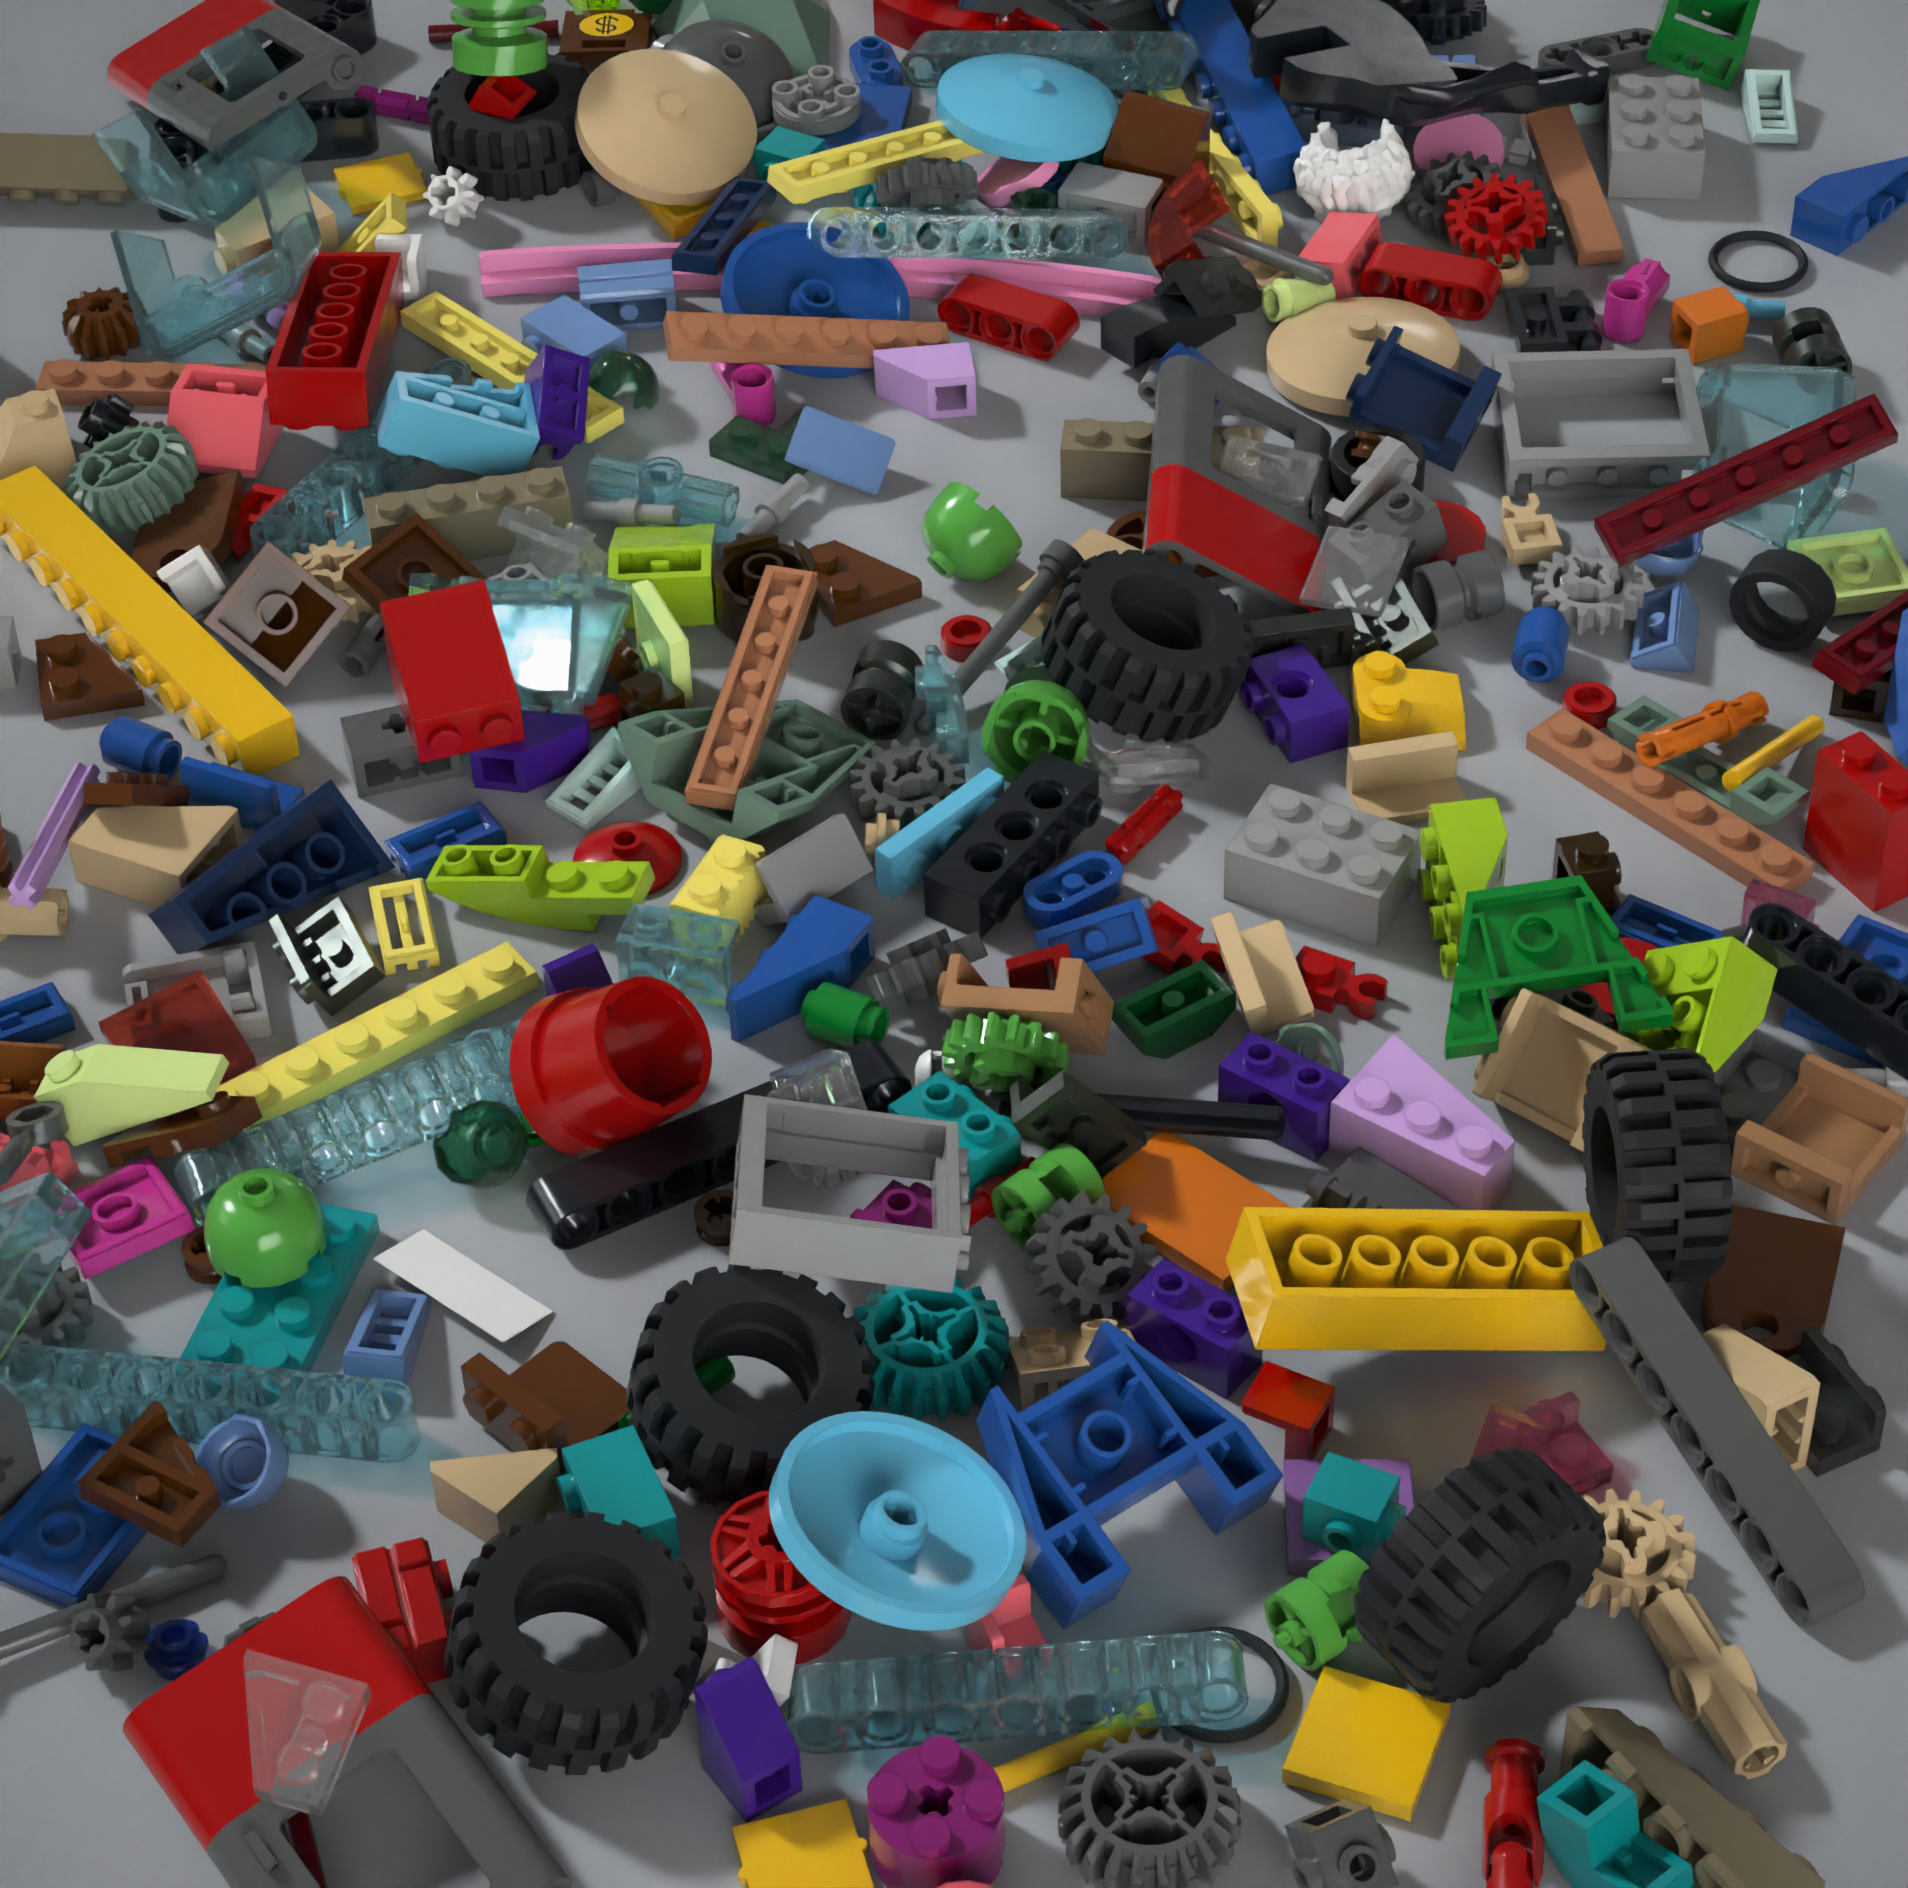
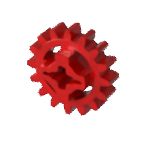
[1444,173,1548,264]

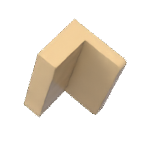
[1346,731,1466,824]
[1210,911,1315,1036]

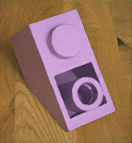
[873,342,977,420]

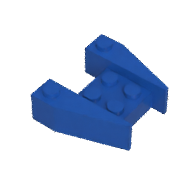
[976,1321,1283,1630]

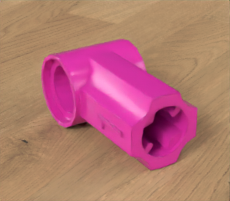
[1602,258,1670,342]
[710,362,776,428]

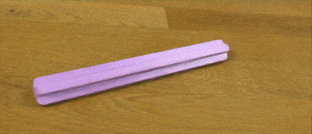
[8,762,100,909]

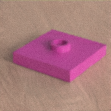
[42,1156,196,1280]

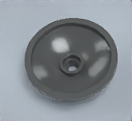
[665,19,793,128]

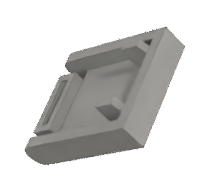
[122,940,273,1052]

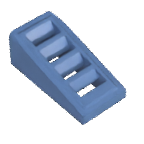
[343,1289,432,1400]

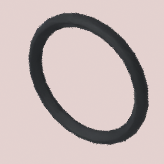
[1708,230,1809,293]
[1150,1627,1289,1743]

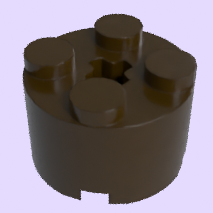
[712,534,818,647]

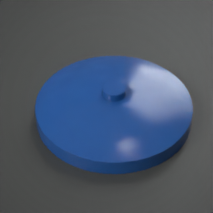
[720,222,910,378]

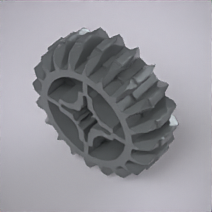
[1058,1728,1241,1888]

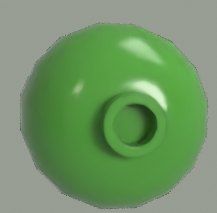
[922,482,1023,582]
[982,680,1090,784]
[204,1168,327,1288]

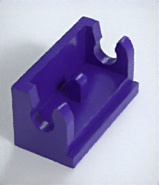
[524,345,590,460]

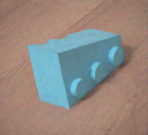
[375,371,540,477]

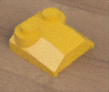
[1349,651,1466,750]

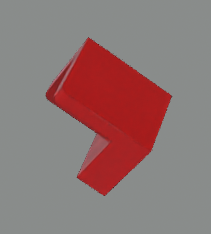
[1242,1361,1335,1459]

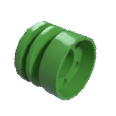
[450,0,548,76]

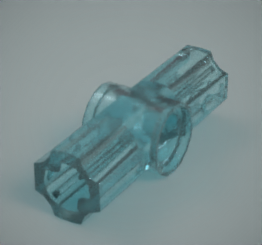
[585,453,740,528]

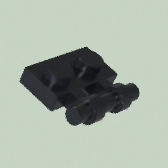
[1505,286,1603,353]

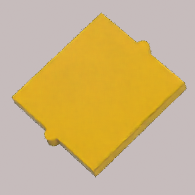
[333,152,428,215]
[732,1798,874,1888]

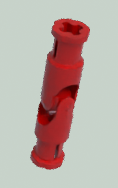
[1482,1738,1545,1888]

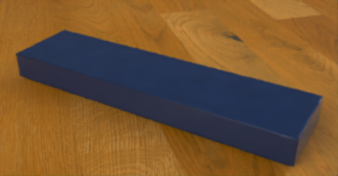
[671,177,777,276]

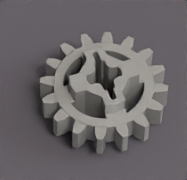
[1531,547,1645,635]

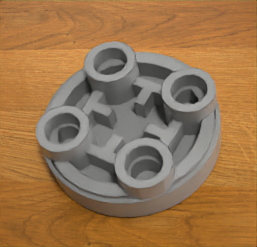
[772,65,862,136]

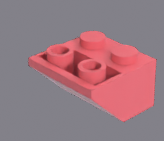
[167,363,284,479]

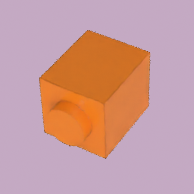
[1669,286,1749,365]

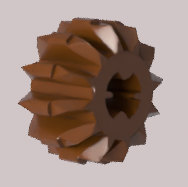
[62,287,145,360]

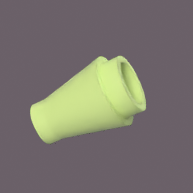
[1262,278,1336,323]

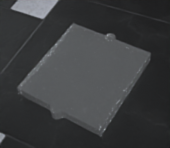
[1299,525,1410,617]

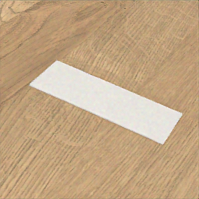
[373,1229,553,1343]

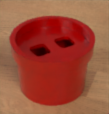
[509,976,712,1160]

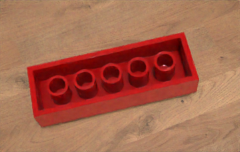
[265,252,405,431]

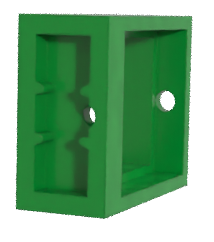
[1645,0,1760,91]

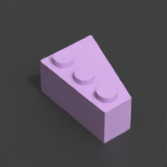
[1328,1033,1515,1210]

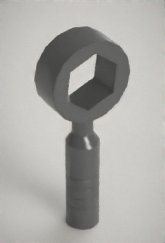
[0,1102,69,1185]

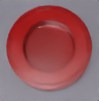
[941,615,992,662]
[1562,682,1617,730]

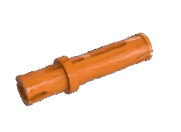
[1635,691,1769,767]

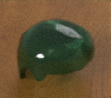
[588,349,660,409]
[433,1099,529,1190]

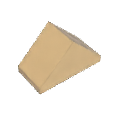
[430,1448,561,1543]

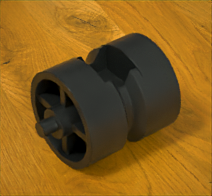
[1772,307,1853,398]
[840,640,924,740]

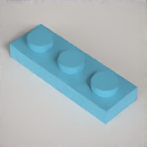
[875,767,1004,899]

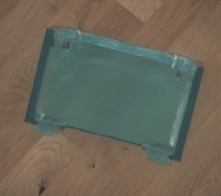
[1692,362,1856,549]
[408,572,632,715]

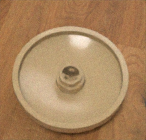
[575,49,757,205]
[1266,297,1460,416]

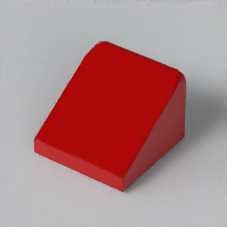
[468,75,537,120]

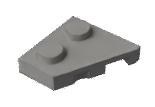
[1324,436,1419,529]

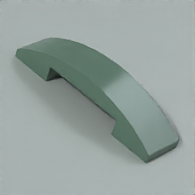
[1607,695,1810,825]

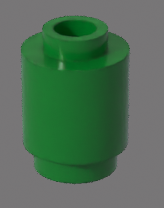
[801,982,890,1048]

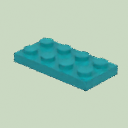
[174,1203,380,1407]

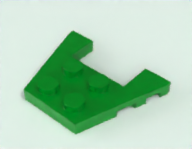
[1444,875,1674,1060]

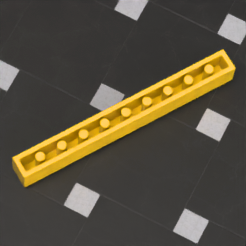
[0,465,300,775]

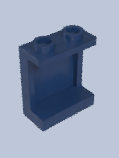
[1346,325,1502,472]

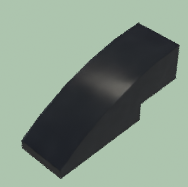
[1101,295,1236,369]

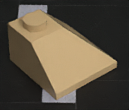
[0,388,77,494]

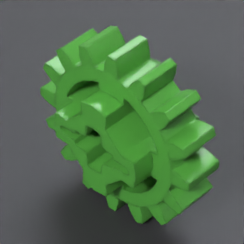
[942,1012,1070,1096]

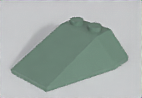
[653,0,830,78]
[617,699,877,844]

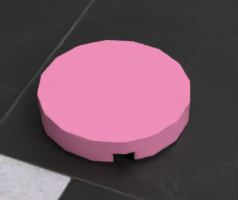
[1413,114,1505,171]
[976,157,1059,209]

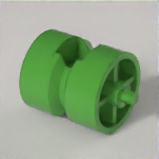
[991,1143,1106,1252]
[1264,1550,1370,1671]

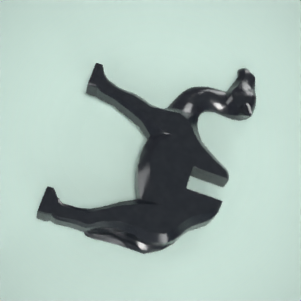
[1161,0,1611,127]

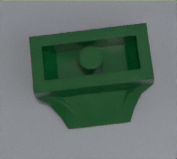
[1111,959,1236,1059]

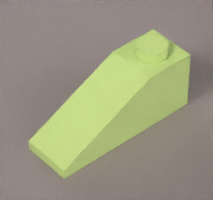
[34,1044,229,1147]

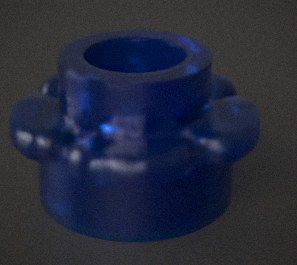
[144,1619,209,1680]

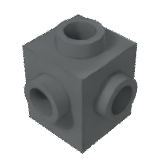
[1285,1799,1399,1888]

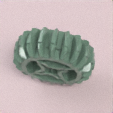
[64,421,199,535]

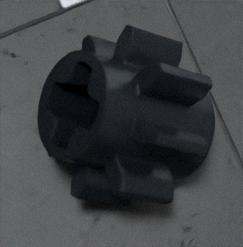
[78,394,139,449]

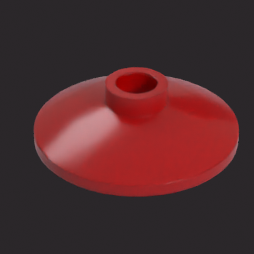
[573,821,682,896]

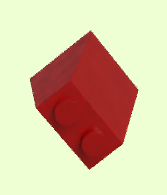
[379,580,525,763]
[1803,731,1908,913]

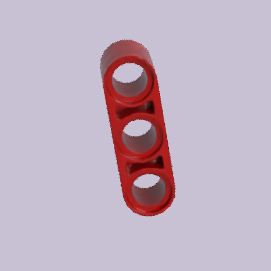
[1358,242,1503,321]
[937,273,1080,361]

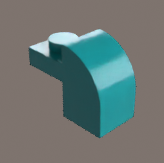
[1537,1760,1694,1888]

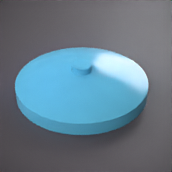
[936,53,1118,162]
[769,1411,1027,1631]

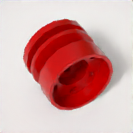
[710,1490,852,1664]

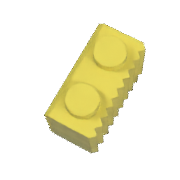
[668,834,769,965]

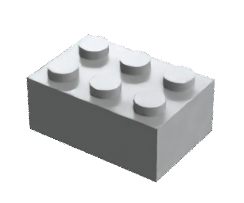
[1604,74,1705,200]
[1223,783,1421,948]

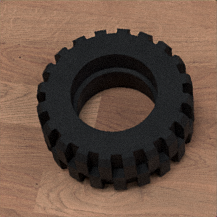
[427,53,593,202]
[1041,549,1254,743]
[1582,1048,1733,1283]
[626,1264,876,1507]
[1353,1447,1606,1703]
[444,1511,708,1775]

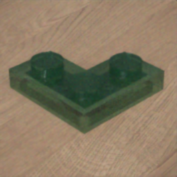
[709,405,808,484]

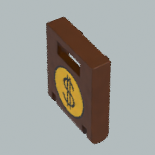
[559,9,653,72]

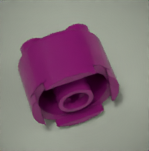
[867,1736,1006,1888]

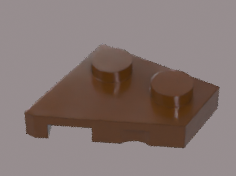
[809,540,922,627]
[35,632,145,721]
[84,772,189,807]
[101,1091,263,1167]
[77,1400,221,1548]

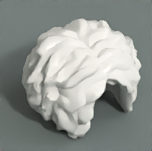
[1293,119,1415,222]

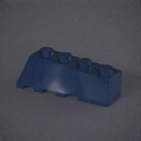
[148,779,395,954]

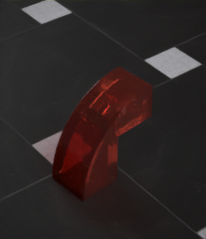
[1148,159,1231,280]

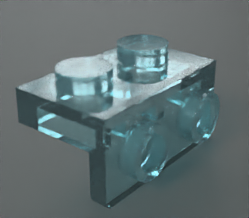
[615,904,739,1007]

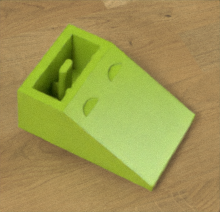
[608,523,716,629]
[1417,797,1508,982]
[1623,936,1778,1073]

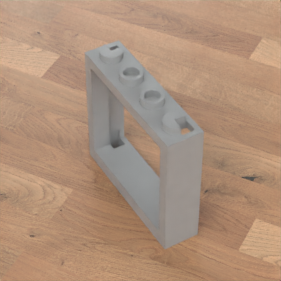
[1491,349,1711,500]
[728,1094,972,1293]

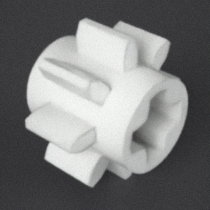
[423,166,484,227]

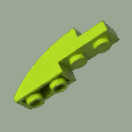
[425,844,655,931]

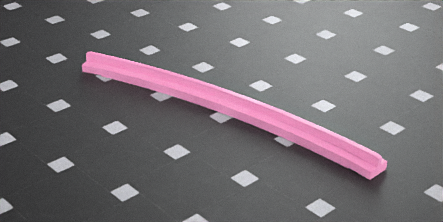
[479,243,1162,317]

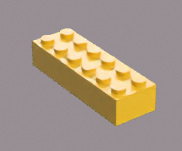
[1226,1207,1607,1351]

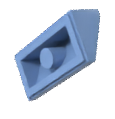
[784,406,895,496]
[1630,580,1700,672]

